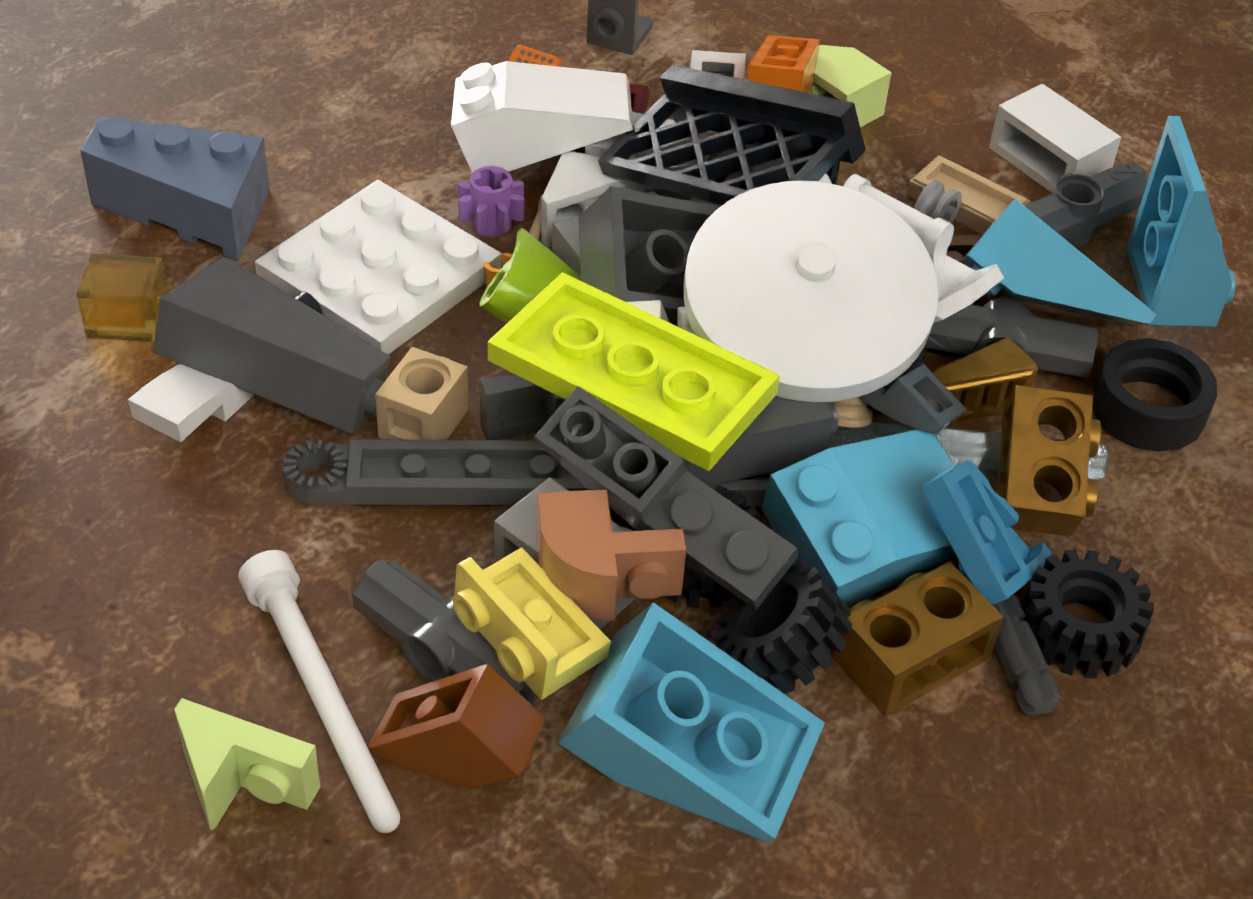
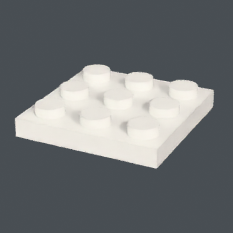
[255,180,502,355]

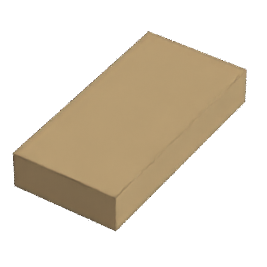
[907,155,1031,234]

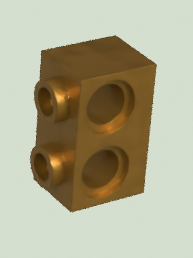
[997,385,1101,537]
[834,561,1004,717]

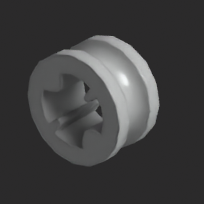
[914,180,962,224]

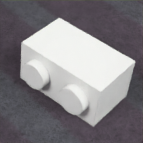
[989,84,1121,193]

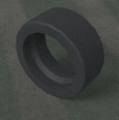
[1092,338,1217,452]

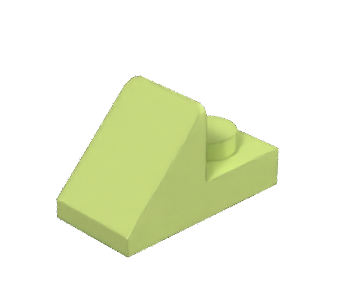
[174,698,321,830]

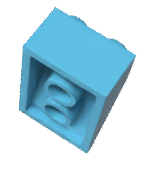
[1126,116,1235,327]
[962,199,1157,326]
[761,430,957,607]
[558,602,825,843]

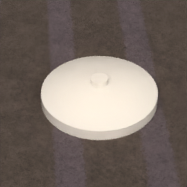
[684,181,939,402]

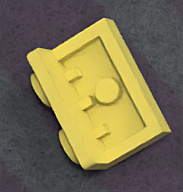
[452,547,611,700]

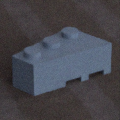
[80,116,270,262]

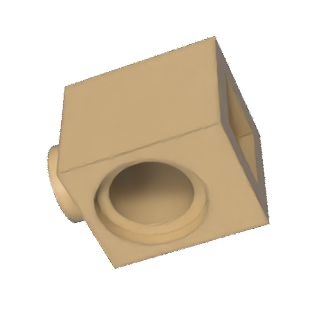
[375,347,469,440]

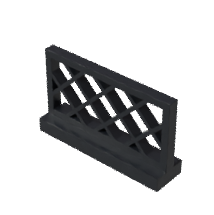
[598,65,866,205]

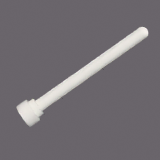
[238,550,400,833]

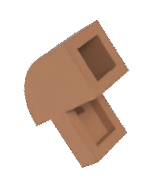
[536,489,686,621]

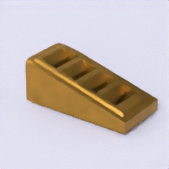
[907,337,1038,430]

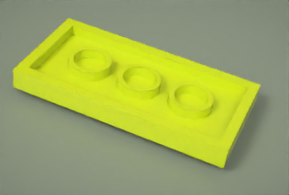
[488,272,780,471]

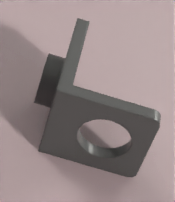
[586,0,653,55]

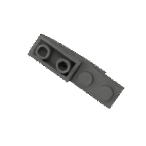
[534,386,798,610]

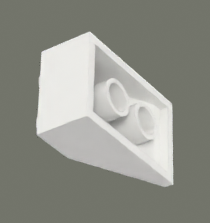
[451,61,633,173]

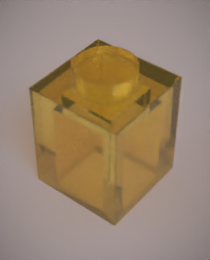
[77,253,176,342]

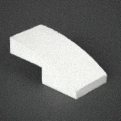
[128,364,255,442]

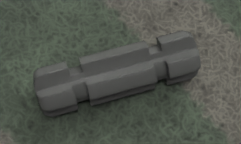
[993,595,1061,717]

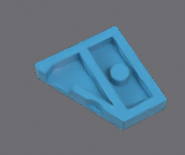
[920,459,1053,605]

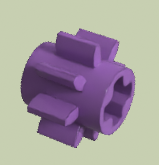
[458,166,525,237]

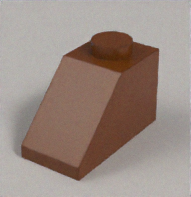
[368,664,546,789]

